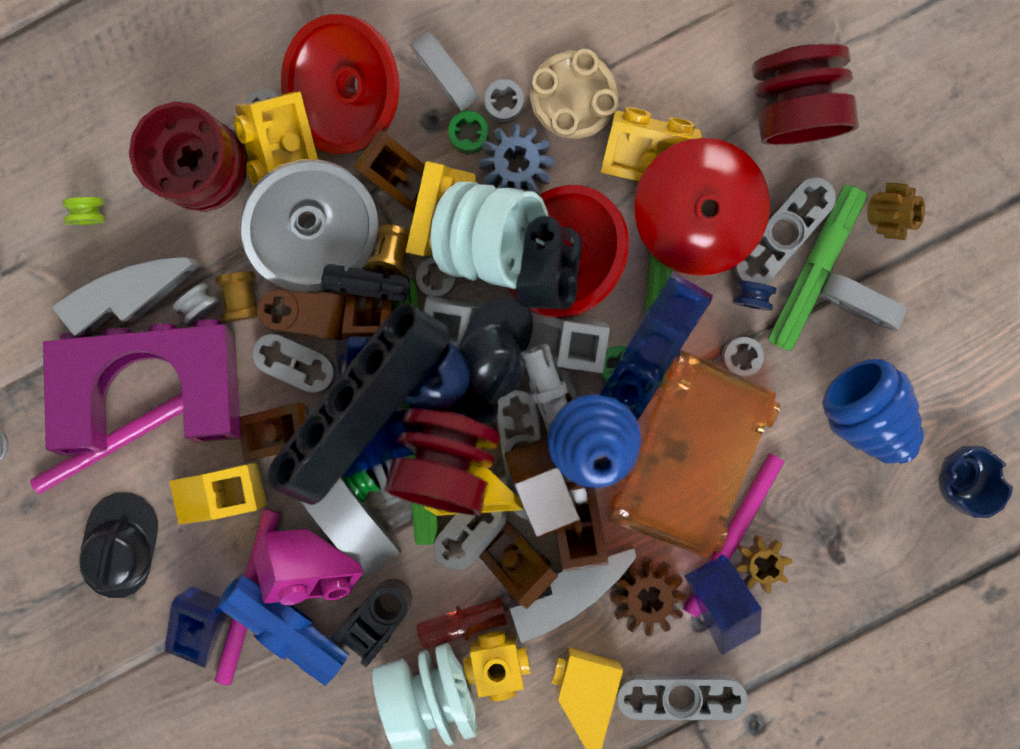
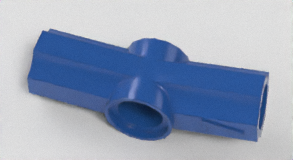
[217,573,349,686]

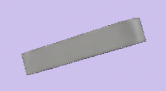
[733,177,836,284]
[497,390,541,519]
[616,675,748,720]

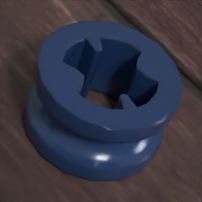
[732,280,777,311]

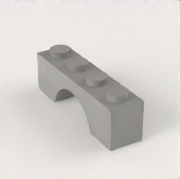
[424,295,610,373]

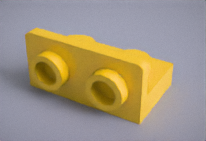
[234,92,318,186]
[600,107,702,181]
[406,161,477,256]

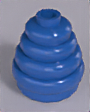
[822,359,924,464]
[547,394,642,488]

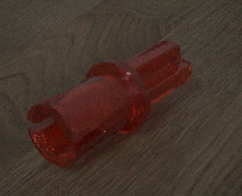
[416,597,508,649]

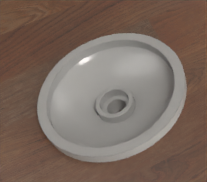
[240,159,378,293]

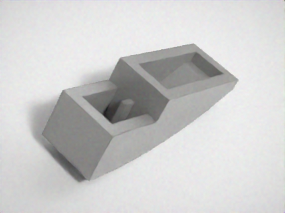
[51,257,203,337]
[300,477,401,579]
[509,542,637,643]

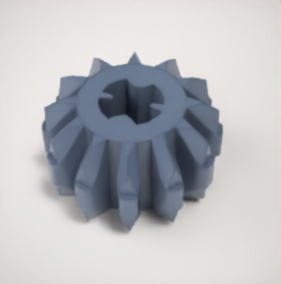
[478,124,555,195]

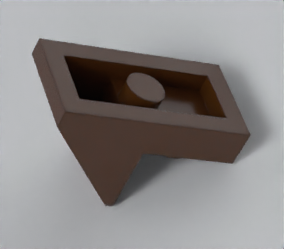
[239,402,309,461]
[479,520,559,609]

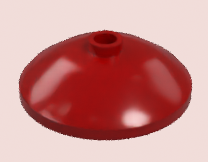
[281,14,400,154]
[633,138,770,276]
[508,185,629,318]

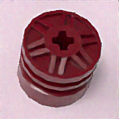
[752,44,859,145]
[129,101,248,212]
[384,409,501,516]

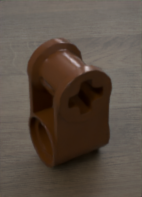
[257,289,347,341]

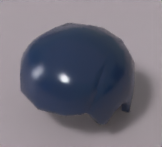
[404,342,470,411]
[938,446,1013,518]

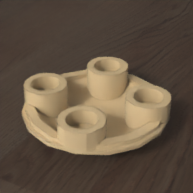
[529,49,618,139]

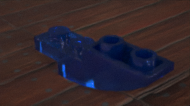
[597,271,713,421]

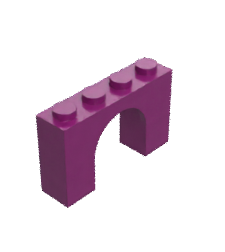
[43,319,241,455]

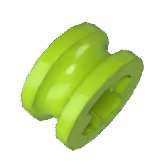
[62,197,106,225]

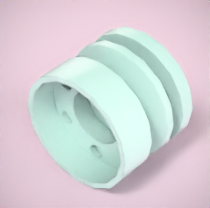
[430,181,548,289]
[372,643,478,749]

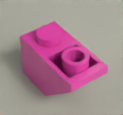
[253,529,363,605]

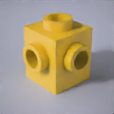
[463,631,531,701]

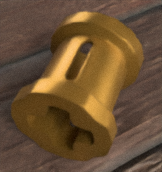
[365,224,410,277]
[214,271,258,322]

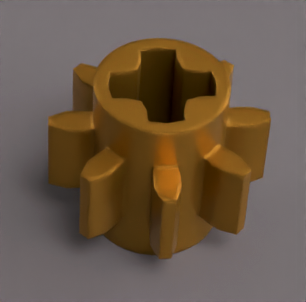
[867,182,925,240]
[733,535,793,594]

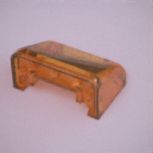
[605,349,781,558]

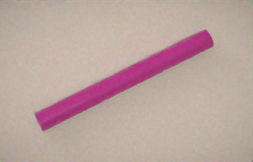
[30,393,183,494]
[682,453,785,618]
[214,508,281,685]

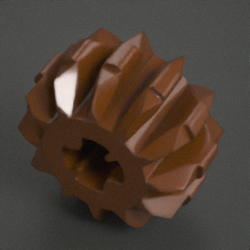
[609,557,687,636]

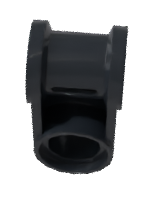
[516,216,583,309]
[331,579,412,667]

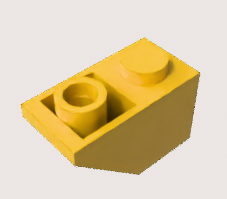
[169,462,268,525]

